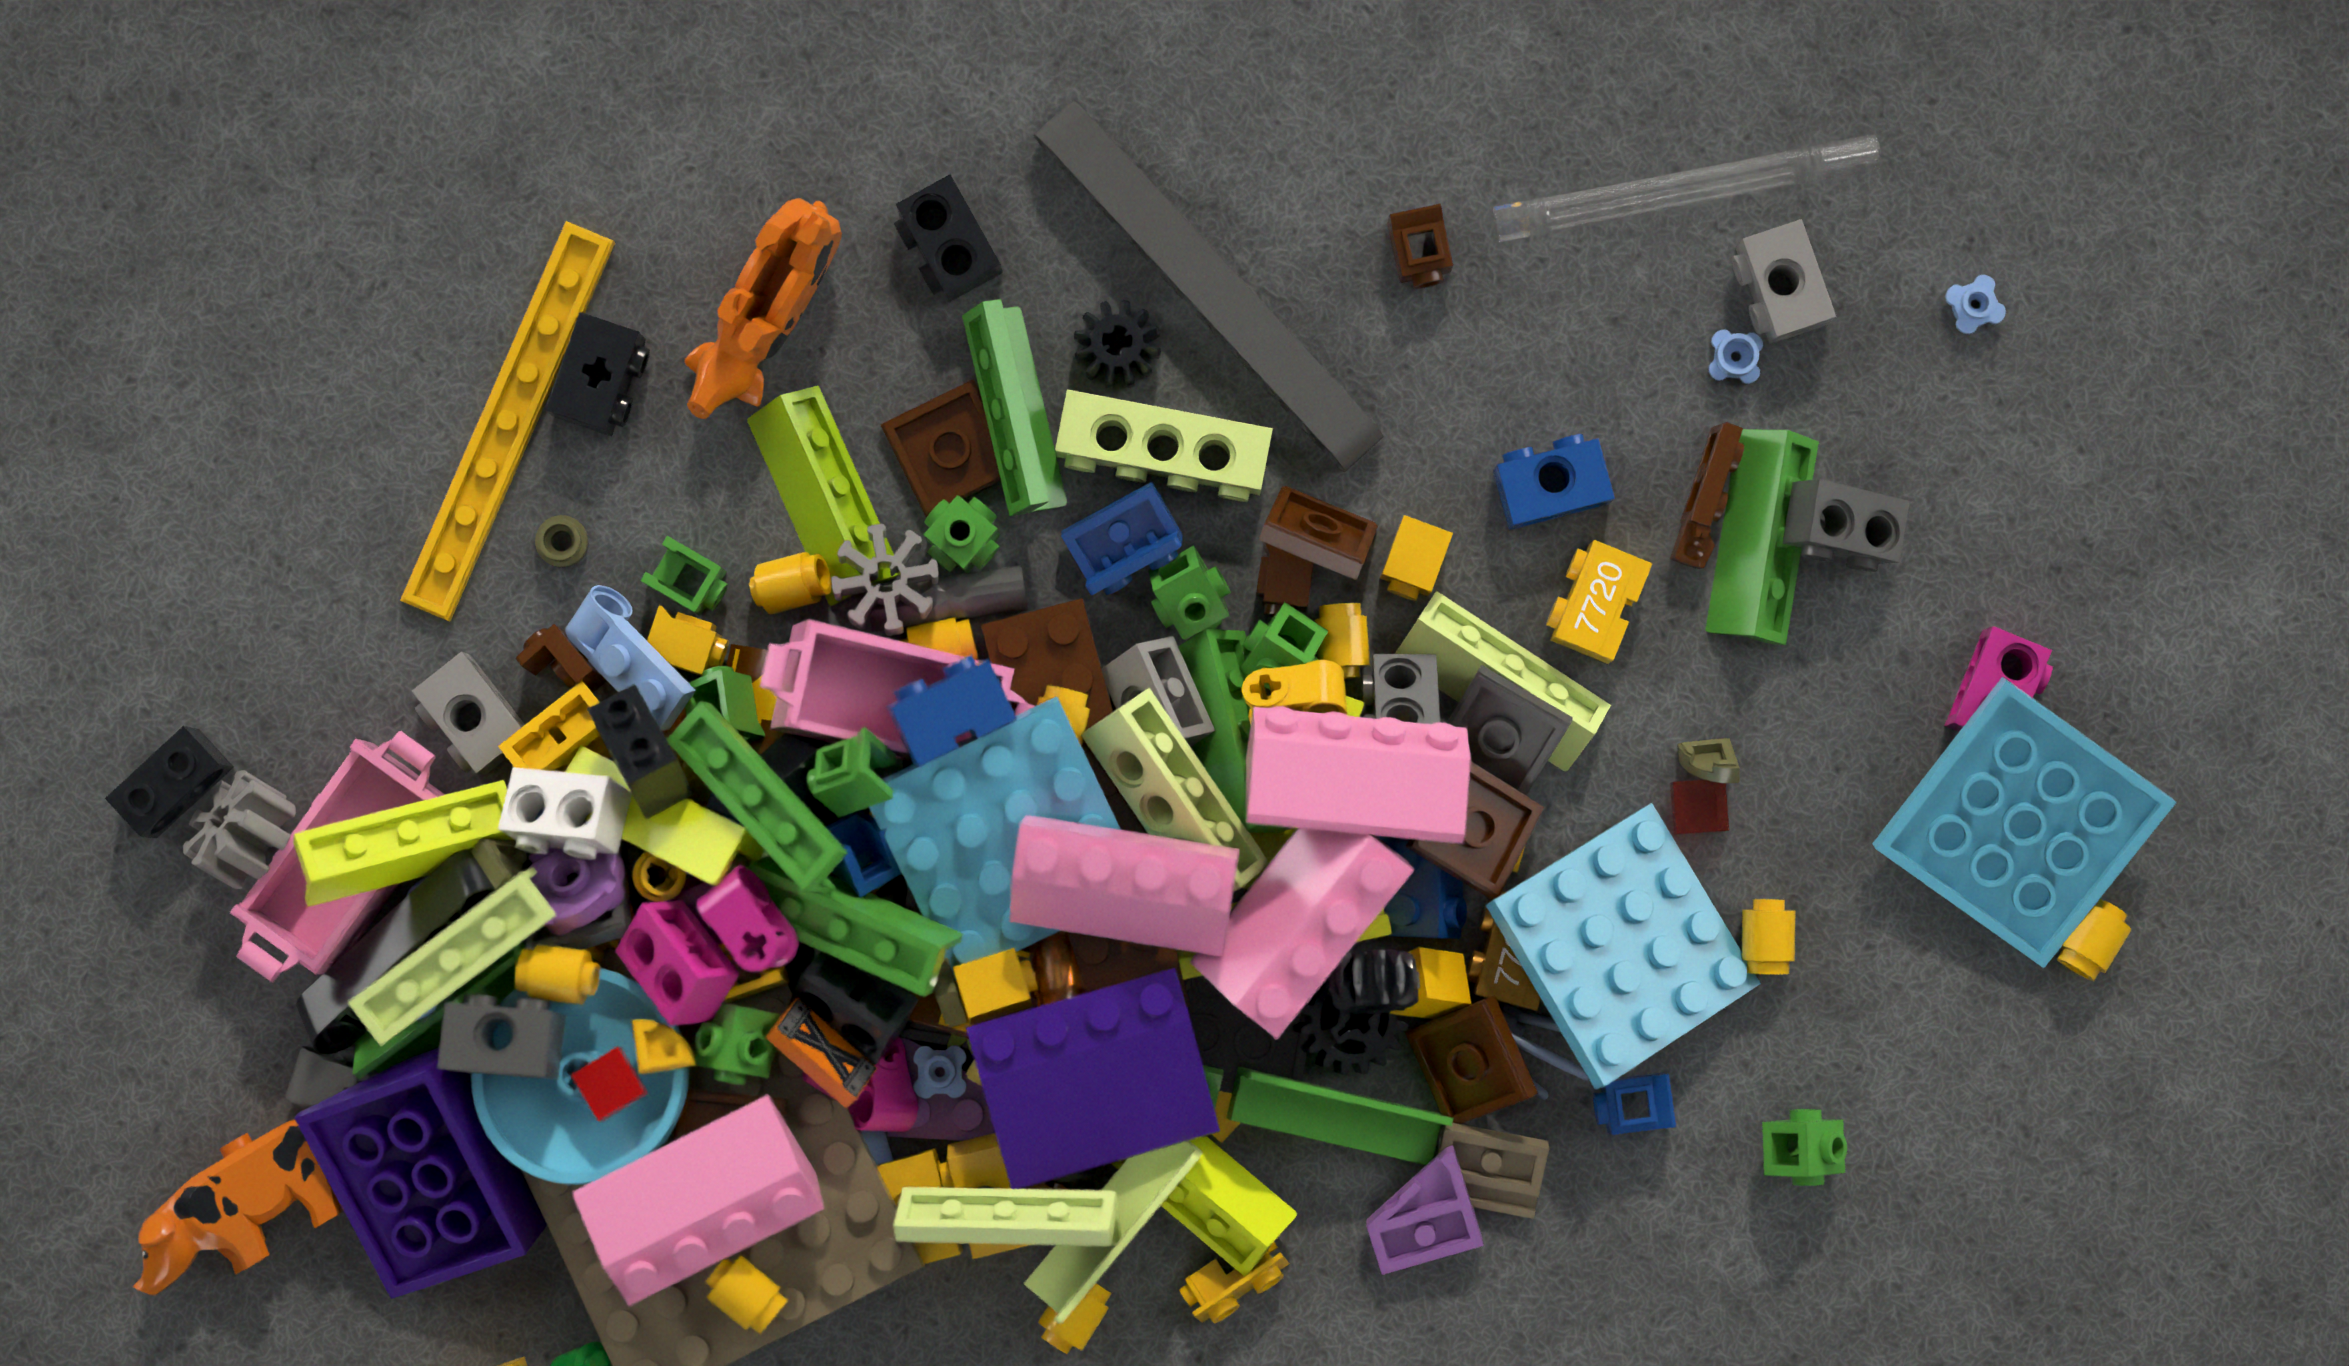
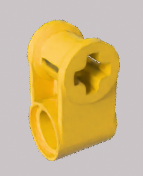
[1242,660,1348,725]

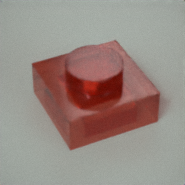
[1670,780,1729,835]

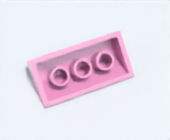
[1246,707,1470,844]
[1010,815,1240,957]
[1190,828,1414,1038]
[573,1095,824,1306]

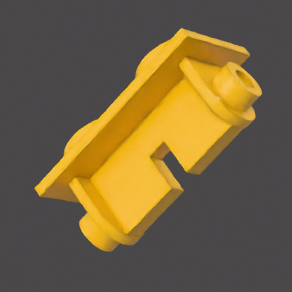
[1179,1241,1289,1323]

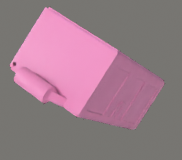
[760,620,1035,762]
[230,731,445,982]

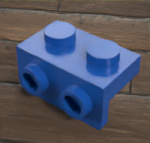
[1061,481,1183,595]
[1384,837,1467,939]

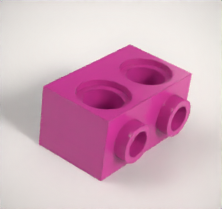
[1944,626,2053,732]
[615,900,740,1026]

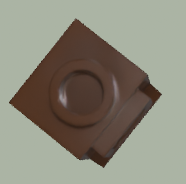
[1387,204,1454,289]
[1256,542,1314,617]

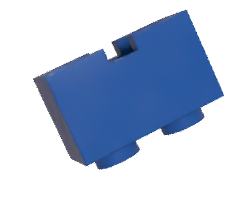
[886,655,1017,767]

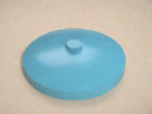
[471,969,689,1185]

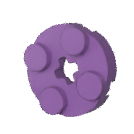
[528,847,625,935]

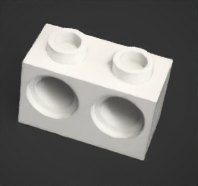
[498,767,632,859]

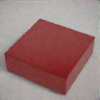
[571,1046,648,1122]

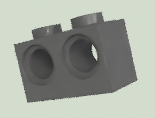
[1783,479,1910,572]
[1361,654,1440,724]

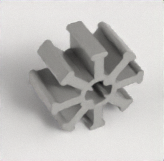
[831,524,939,636]
[183,770,296,889]

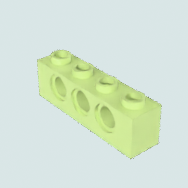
[1055,389,1273,502]
[1081,688,1269,892]

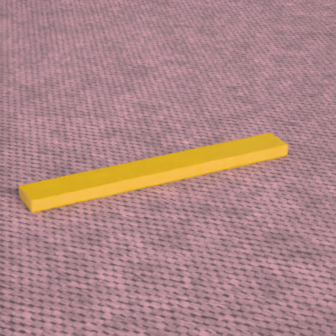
[400,221,615,622]

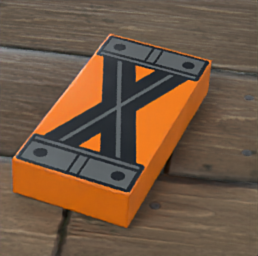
[765,998,877,1108]

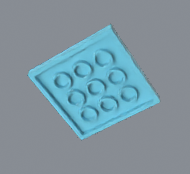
[1872,676,2176,968]
[870,696,1121,980]
[1485,803,1761,1090]

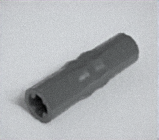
[869,565,1028,632]

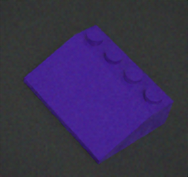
[966,968,1220,1189]
[294,1047,547,1299]

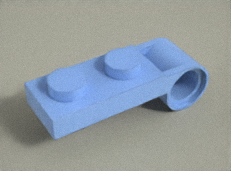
[565,585,696,731]

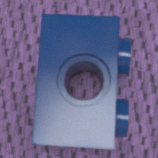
[1493,434,1615,530]

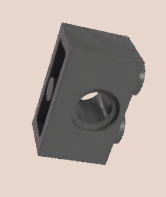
[438,994,566,1080]

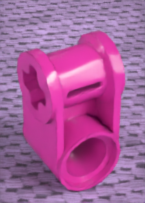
[697,865,798,971]
[848,1036,918,1133]

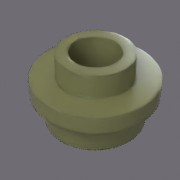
[535,515,589,568]

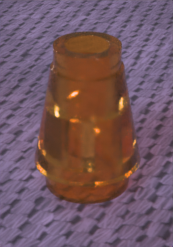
[1034,931,1087,1006]

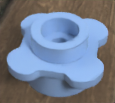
[1945,275,2006,334]
[1708,329,1763,384]
[913,1045,966,1099]

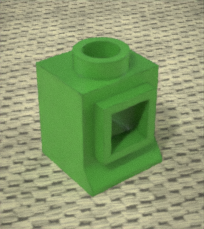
[640,536,729,616]
[685,666,765,744]
[807,727,896,817]

